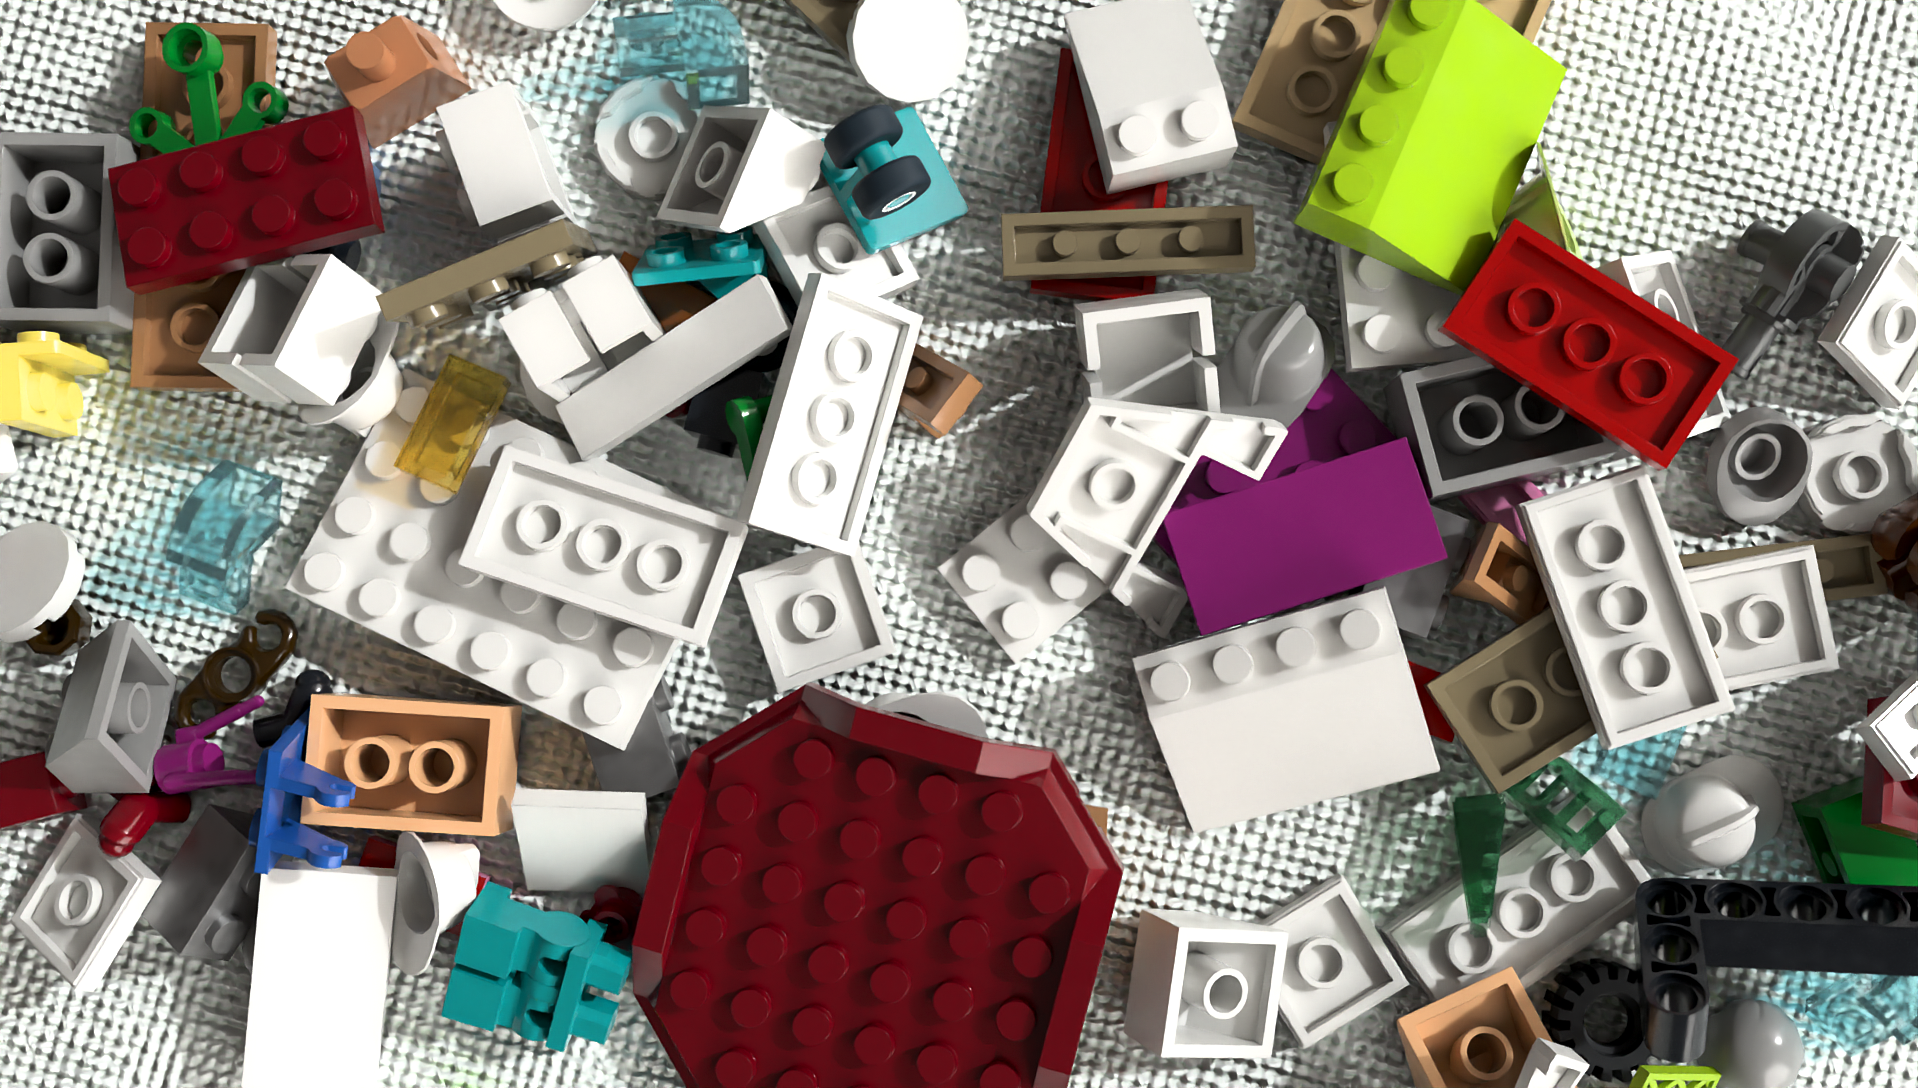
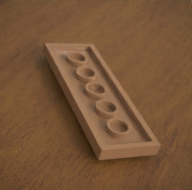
[130,22,277,392]

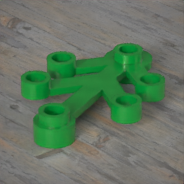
[129,22,289,154]

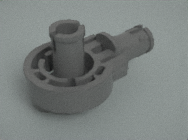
[1722,209,1864,381]

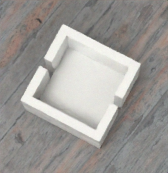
[435,80,578,245]
[198,254,382,406]
[498,254,666,402]
[1074,288,1221,413]

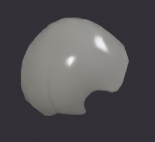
[1697,998,1805,1088]

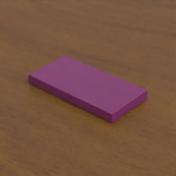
[1163,437,1448,637]

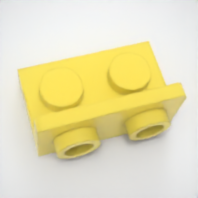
[0,331,110,438]

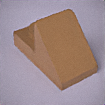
[897,343,983,439]
[1449,521,1550,625]

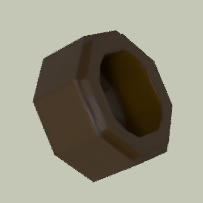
[25,599,93,656]

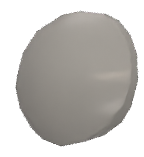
[1706,407,1813,526]

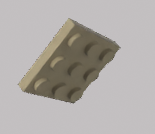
[375,219,598,329]

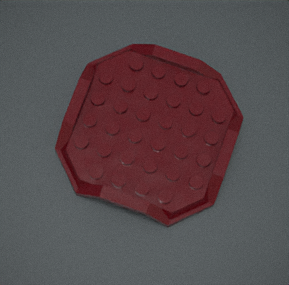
[632,682,1125,1088]

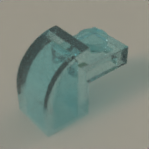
[612,0,750,110]
[166,459,283,615]
[1805,973,1918,1057]

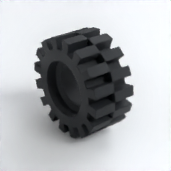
[1541,958,1662,1083]

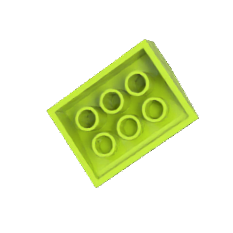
[1293,0,1567,296]

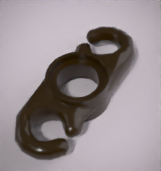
[173,608,298,740]

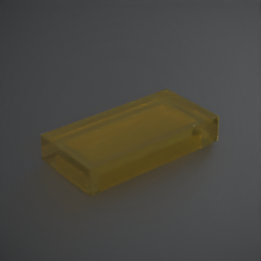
[393,354,511,495]

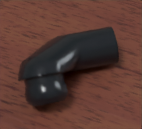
[253,669,334,749]

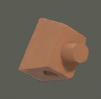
[324,15,472,149]

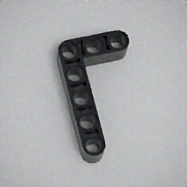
[1634,878,1918,1063]

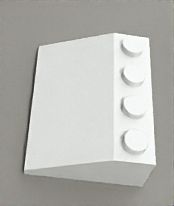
[1132,586,1440,833]

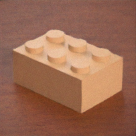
[300,693,522,837]

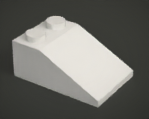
[1064,0,1238,195]

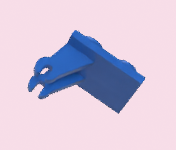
[248,706,356,875]

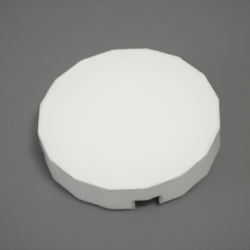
[846,0,969,103]
[594,76,705,200]
[1797,414,1918,537]
[0,521,85,643]

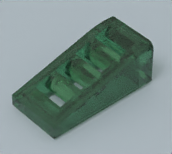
[1480,756,1627,863]
[1452,793,1506,938]

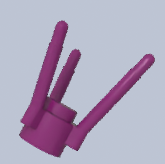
[153,695,265,795]

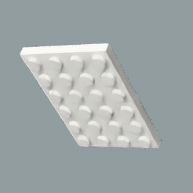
[285,368,729,751]

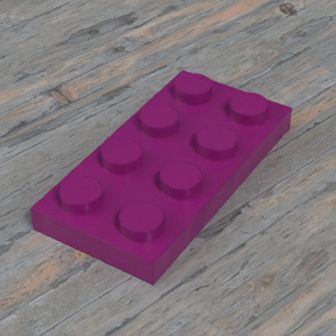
[1152,368,1397,567]

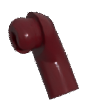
[97,791,191,858]

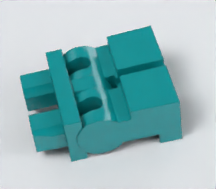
[441,881,632,1052]

